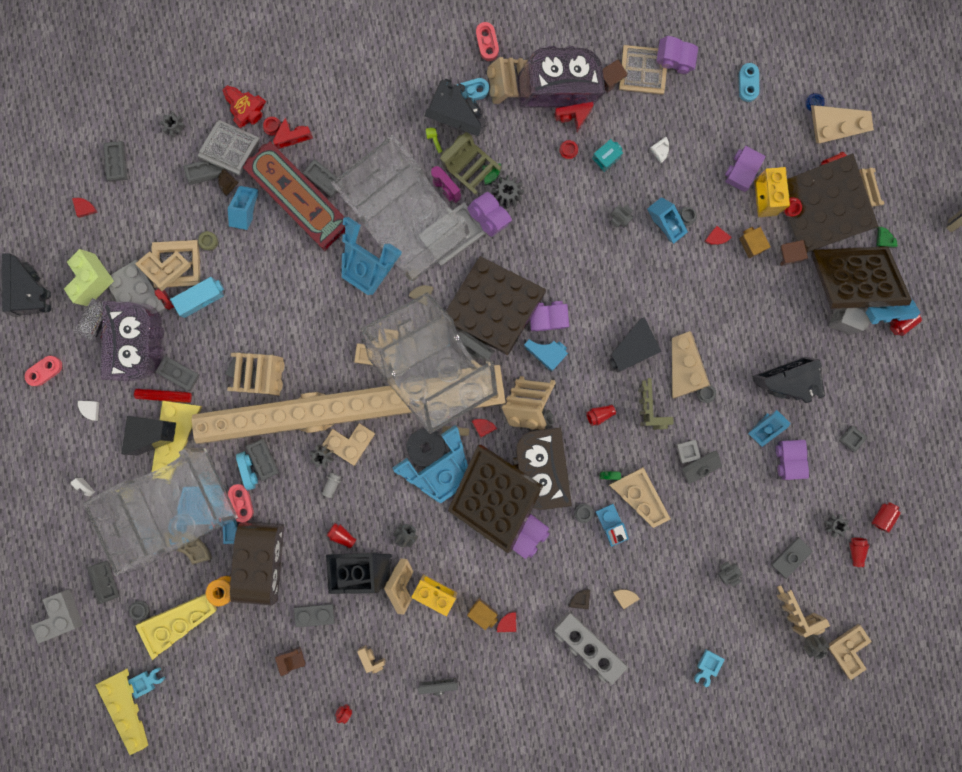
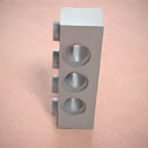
[553,611,628,685]

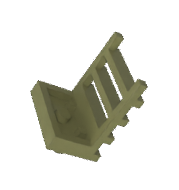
[440,132,502,195]
[638,378,674,430]

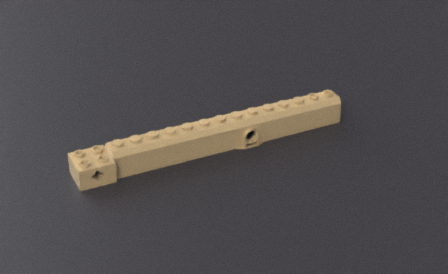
[191,365,505,444]

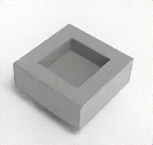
[676,440,701,463]

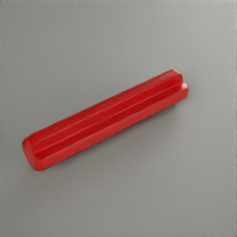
[134,389,192,403]

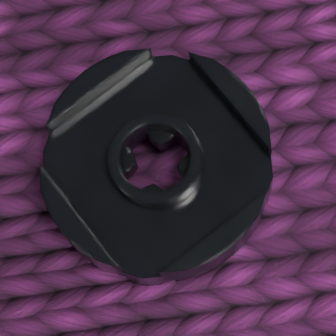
[406,428,445,467]

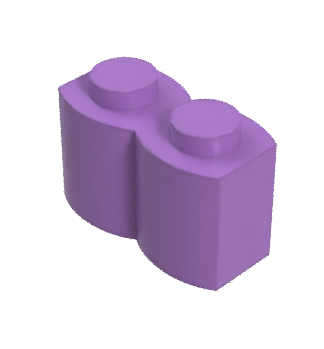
[656,36,698,74]
[725,145,766,192]
[467,192,512,237]
[530,301,569,332]
[776,440,809,480]
[513,513,550,559]

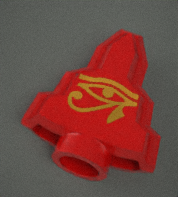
[222,85,266,128]

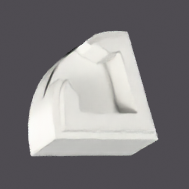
[650,137,669,164]
[78,401,99,421]
[71,478,95,496]

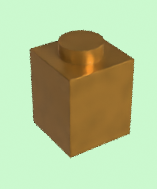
[739,227,771,258]
[467,598,498,631]

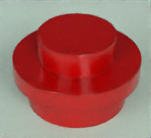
[263,117,281,136]
[559,140,578,159]
[783,197,802,216]
[335,704,352,724]

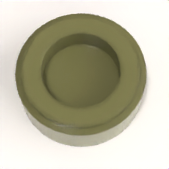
[198,231,218,251]

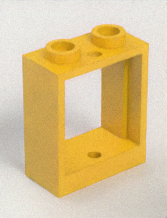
[754,167,790,217]
[411,574,457,617]

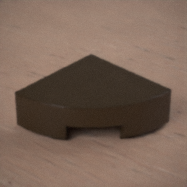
[218,169,239,197]
[569,589,591,609]

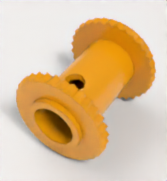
[205,575,231,607]

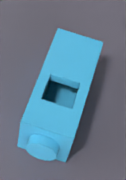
[170,277,224,318]

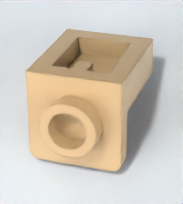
[357,645,386,674]

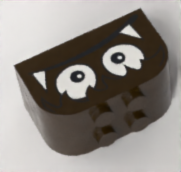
[513,427,572,510]
[230,521,285,606]

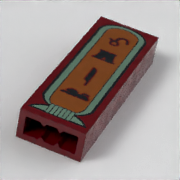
[243,141,345,252]

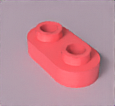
[476,22,499,61]
[25,356,62,386]
[228,484,254,522]

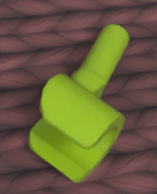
[426,127,443,153]

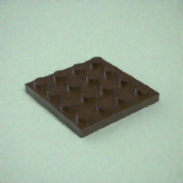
[787,153,879,253]
[811,246,912,309]
[441,256,546,355]
[448,444,543,553]

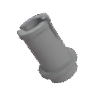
[322,472,341,498]

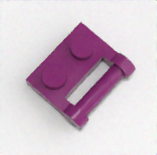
[431,166,461,204]

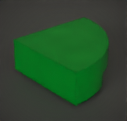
[482,163,501,186]
[876,227,898,248]
[599,471,621,480]

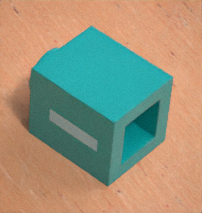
[592,139,623,172]

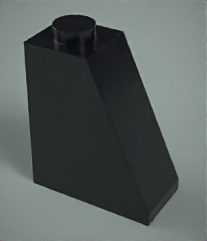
[608,317,662,373]
[121,416,176,456]

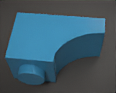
[228,186,258,230]
[647,197,688,244]
[523,339,568,372]

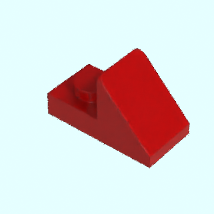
[554,102,594,132]
[273,118,313,150]

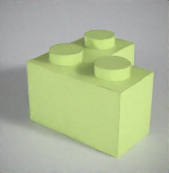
[64,249,114,307]

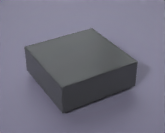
[839,425,867,452]

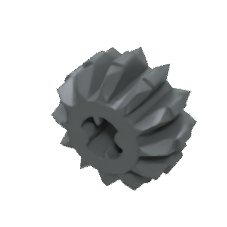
[492,175,524,208]

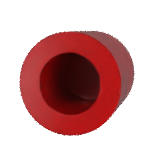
[890,314,922,336]
[871,502,901,533]

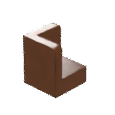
[597,59,628,93]
[780,240,808,266]
[275,647,306,676]

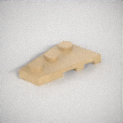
[811,105,873,143]
[672,331,710,398]
[609,467,671,528]

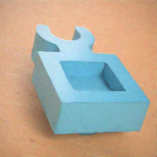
[694,649,725,688]
[128,667,166,699]

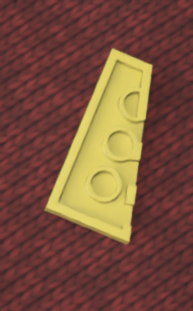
[151,401,202,480]
[136,593,217,660]
[95,669,148,755]

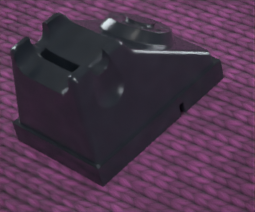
[425,79,486,137]
[2,253,51,317]
[752,357,825,403]
[326,552,392,594]

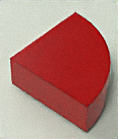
[72,198,98,218]
[704,226,732,245]
[154,289,174,310]
[472,419,497,438]
[497,611,516,632]

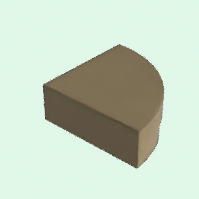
[408,285,434,305]
[442,426,469,436]

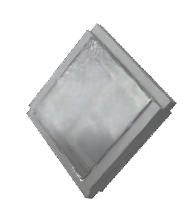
[198,120,260,176]

